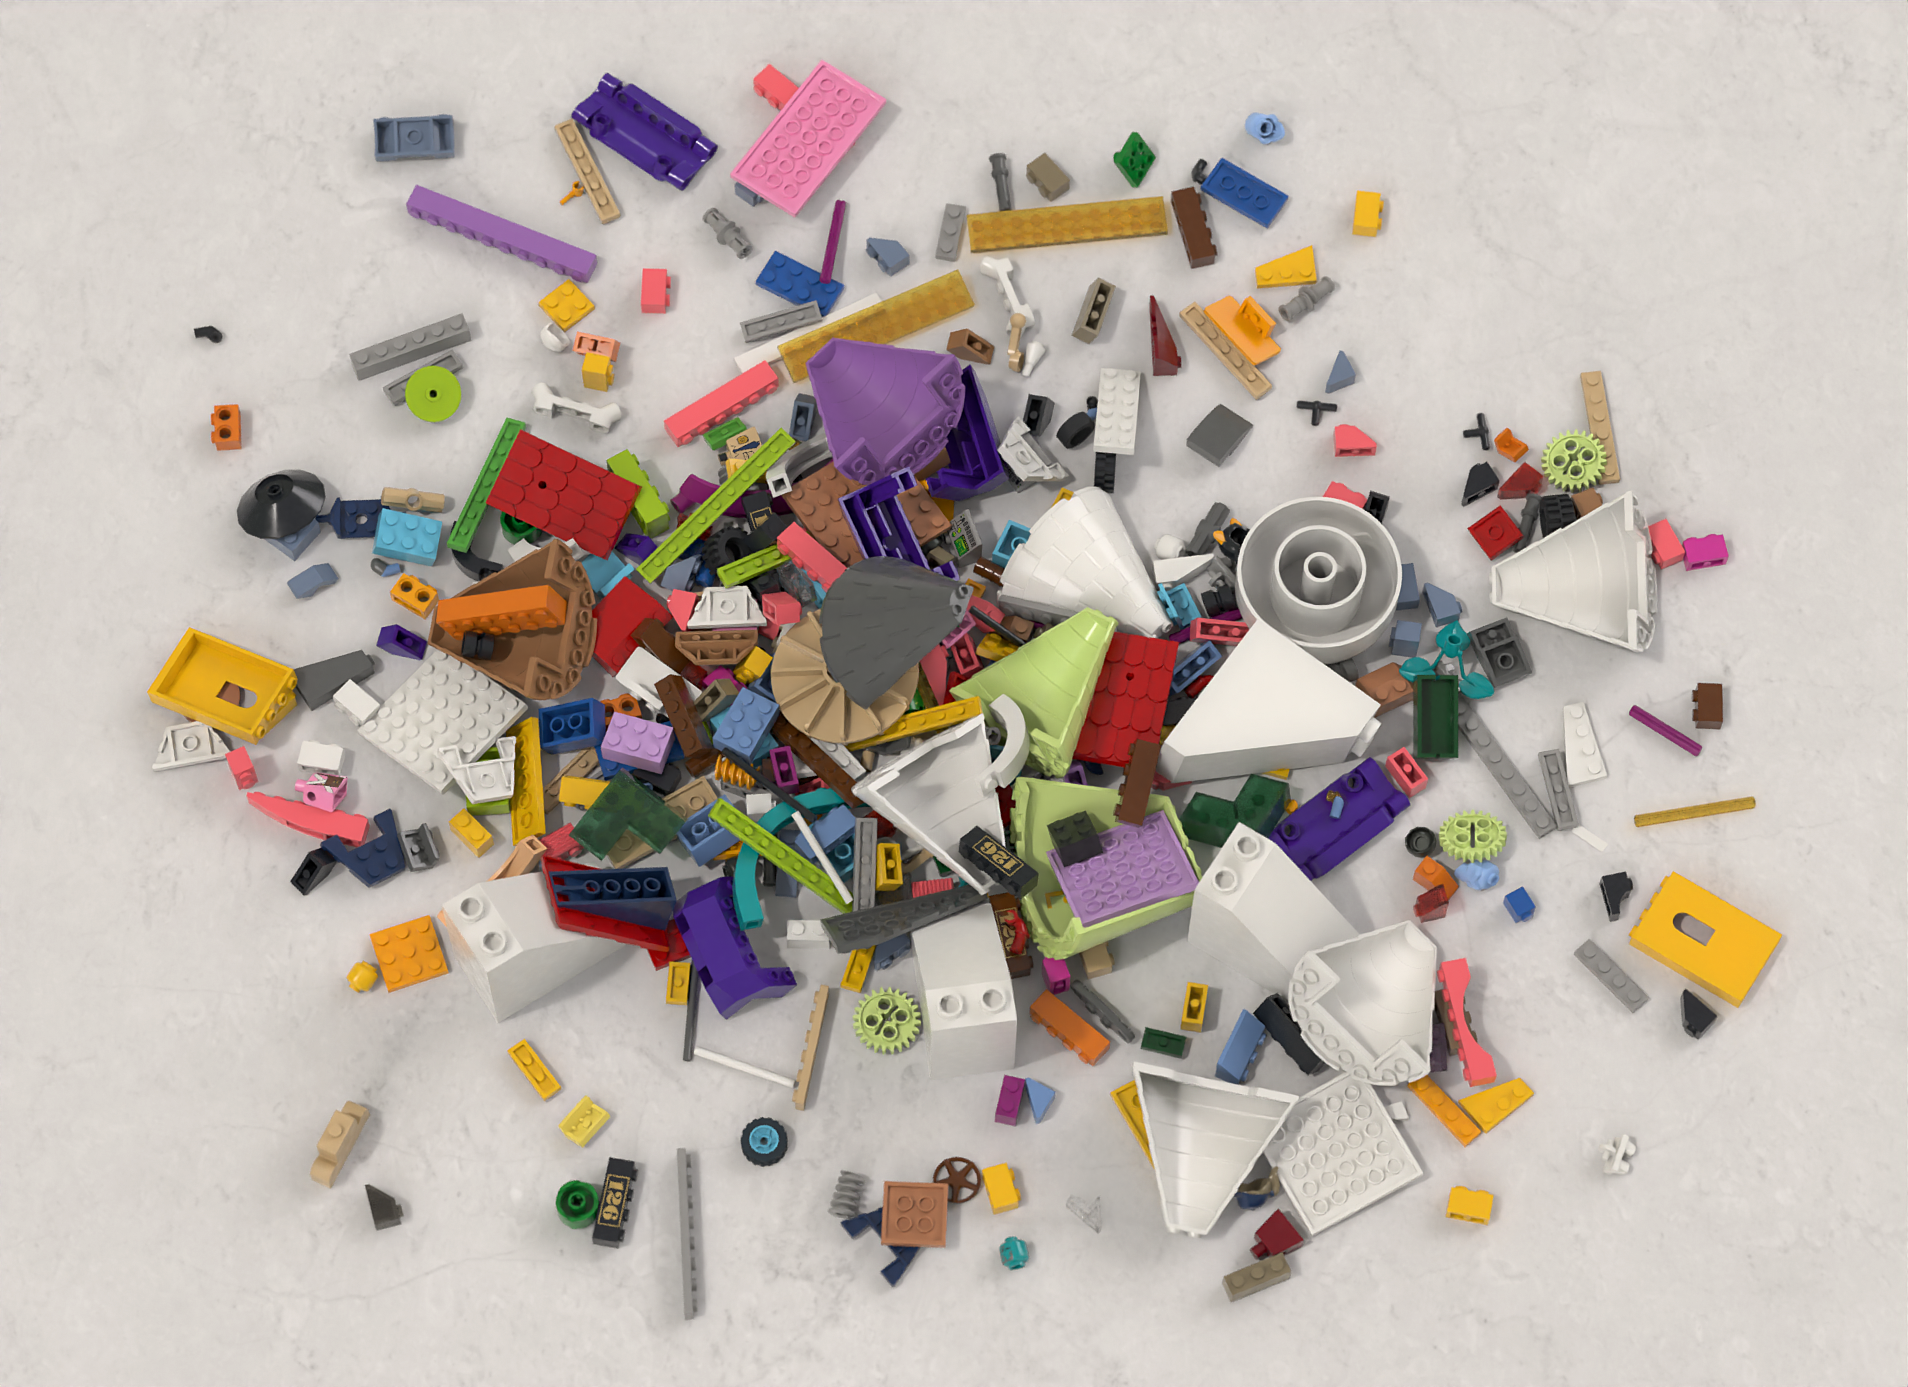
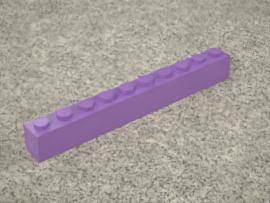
[406,185,597,283]

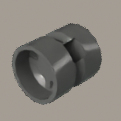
[1326,658,1359,682]

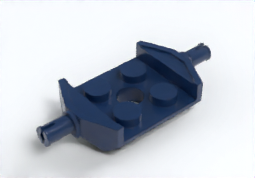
[315,497,406,539]

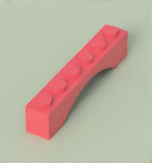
[1437,958,1497,1087]

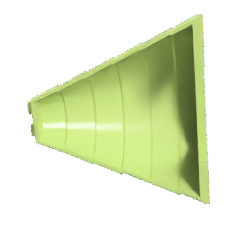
[949,607,1119,778]

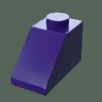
[615,533,658,566]
[376,624,427,660]

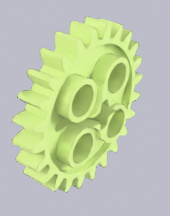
[1541,429,1607,493]
[1439,810,1507,863]
[853,987,921,1055]

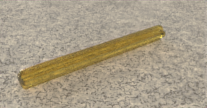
[1634,796,1756,827]

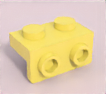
[558,1095,610,1148]

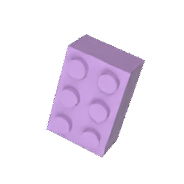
[601,712,675,774]

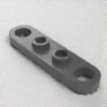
[1070,979,1135,1043]

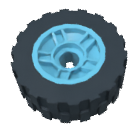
[741,1117,788,1167]

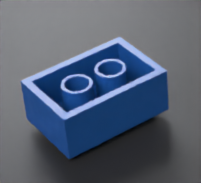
[538,698,606,755]

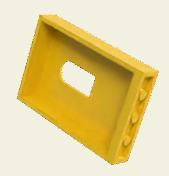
[147,627,298,745]
[1629,871,1782,1008]

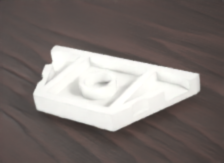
[687,586,767,629]
[152,721,230,772]

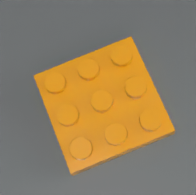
[369,915,449,993]

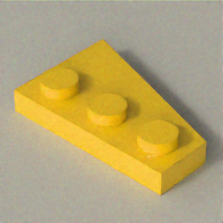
[1458,1078,1534,1134]

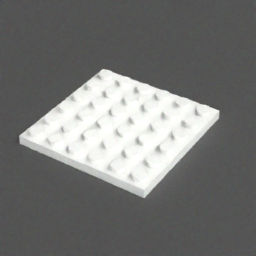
[357,649,528,795]
[1263,1072,1423,1236]

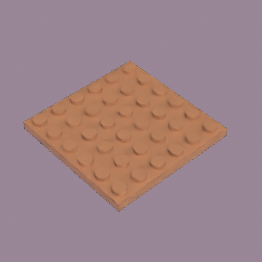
[781,462,952,568]

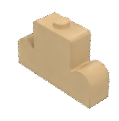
[310,1100,370,1188]

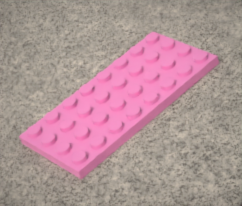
[730,60,886,218]

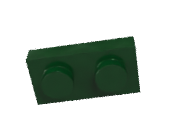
[1140,1027,1186,1059]

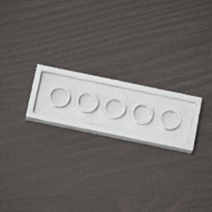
[1093,368,1141,455]

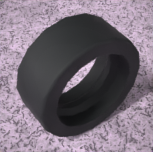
[1056,411,1095,449]

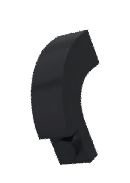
[450,521,504,581]

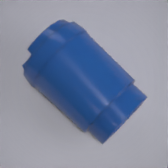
[695,561,716,588]

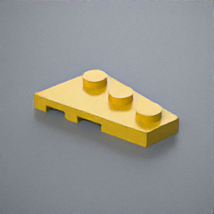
[1255,245,1317,289]

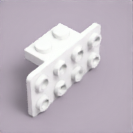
[616,647,702,718]

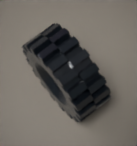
[1094,452,1116,494]

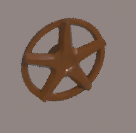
[933,1157,981,1203]

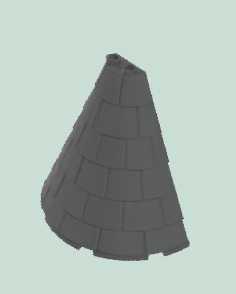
[819,556,973,710]

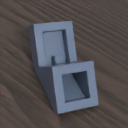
[287,563,338,599]

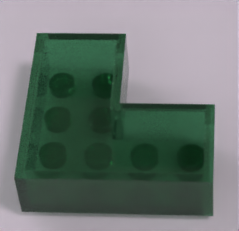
[569,768,688,861]
[1179,774,1291,848]

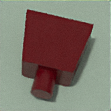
[1250,1209,1304,1259]

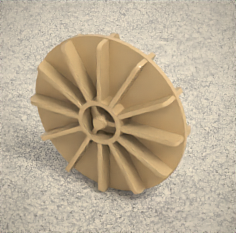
[771,609,919,746]

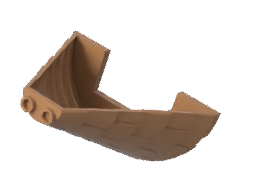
[428,539,597,700]

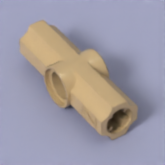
[381,487,445,512]

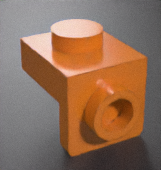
[1494,428,1529,462]

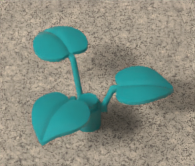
[1399,620,1494,699]

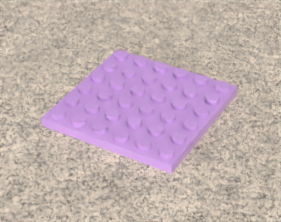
[1046,810,1199,928]

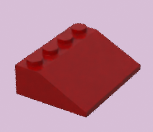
[592,576,673,677]

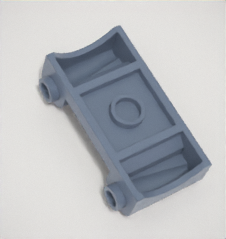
[373,114,455,162]

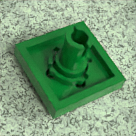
[1113,132,1156,188]

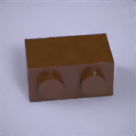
[1692,683,1723,729]

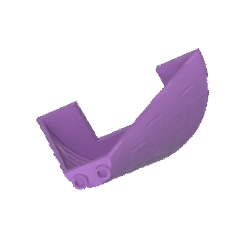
[806,338,965,485]

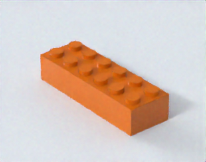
[436,585,567,640]

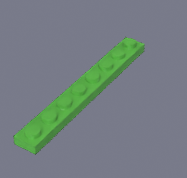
[447,417,526,553]

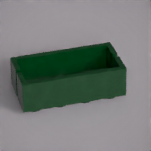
[1413,675,1458,759]

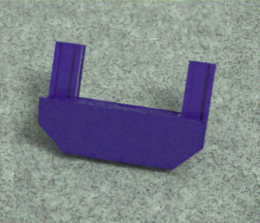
[926,365,1009,501]
[837,467,960,581]
[673,877,797,1020]

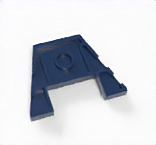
[320,809,405,888]
[840,1207,921,1288]

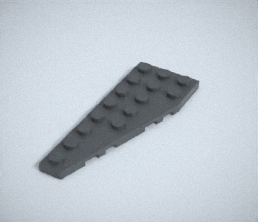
[820,885,988,954]

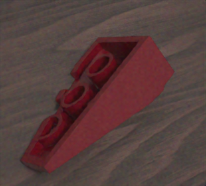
[1149,295,1181,376]

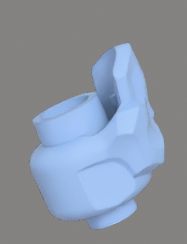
[1245,112,1285,144]
[1454,860,1499,891]

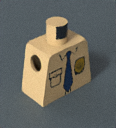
[717,426,762,466]

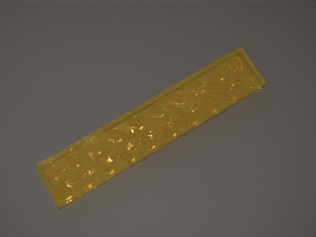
[966,196,1168,253]
[777,269,975,383]

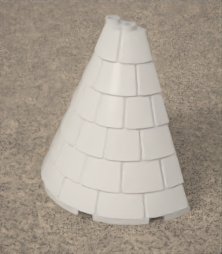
[996,486,1173,639]
[1489,491,1657,652]
[851,713,1006,895]
[1288,920,1437,1086]
[1132,1062,1299,1238]

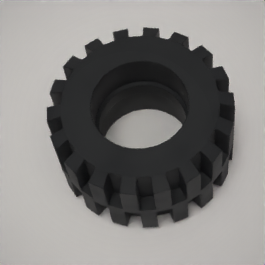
[1539,494,1576,538]
[702,526,754,580]

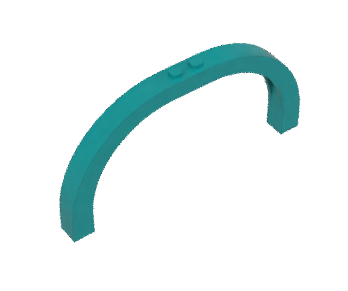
[732,788,970,931]

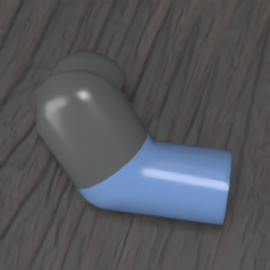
[371,558,401,577]

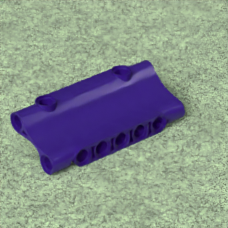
[571,72,718,191]
[1264,757,1410,881]

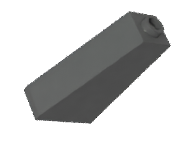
[294,650,375,711]

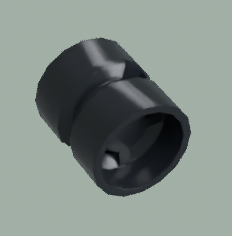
[1201,584,1236,618]
[461,630,494,660]

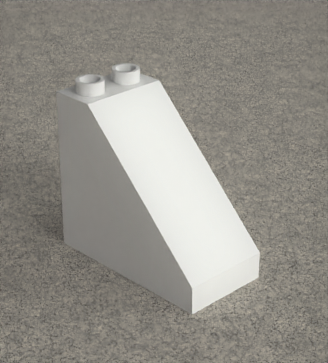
[1155,618,1382,783]
[1187,822,1360,1002]
[442,862,627,1023]
[909,903,1017,1080]

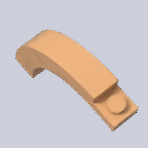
[437,835,547,927]

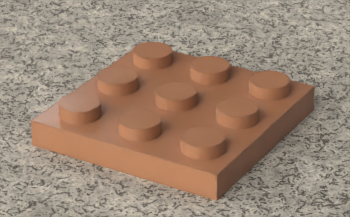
[881,1181,948,1248]

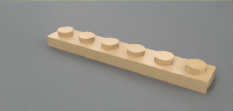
[554,119,620,224]
[1179,301,1272,400]
[1580,371,1620,485]
[792,985,829,1111]

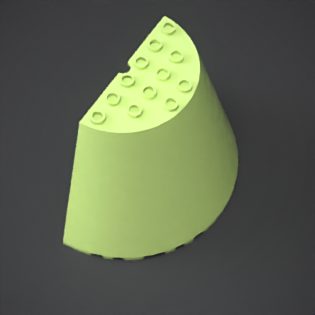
[1009,777,1202,960]

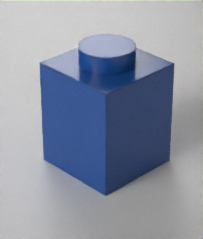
[1503,886,1536,923]

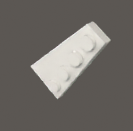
[1563,702,1607,788]

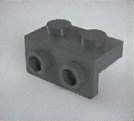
[397,823,439,872]

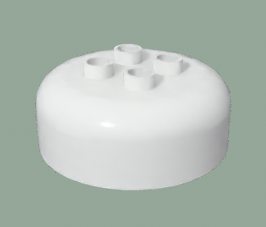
[1235,497,1402,665]

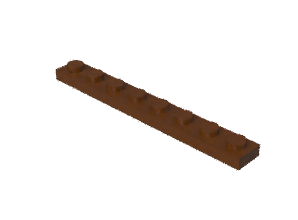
[770,710,865,809]

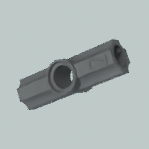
[1185,502,1230,556]

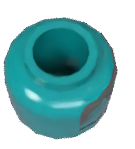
[999,1236,1029,1270]

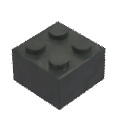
[1047,811,1103,867]

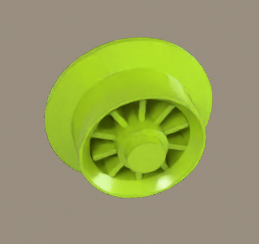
[405,366,461,422]

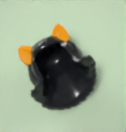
[1213,518,1250,564]

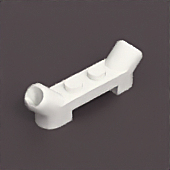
[980,256,1035,337]
[531,382,622,433]

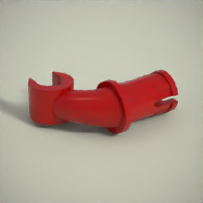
[1184,675,1214,699]
[1004,910,1030,955]

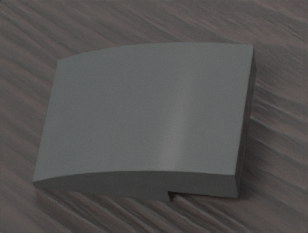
[1186,403,1253,467]
[1467,617,1532,688]

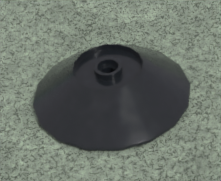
[237,470,326,539]

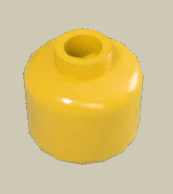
[347,961,378,993]

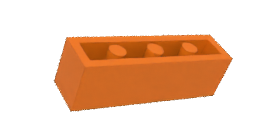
[1029,989,1110,1066]

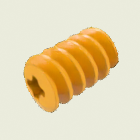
[714,754,760,790]

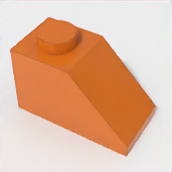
[1413,856,1459,903]

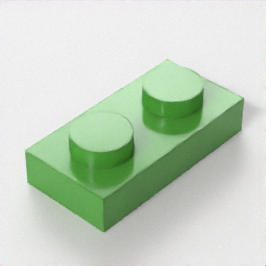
[703,417,747,451]

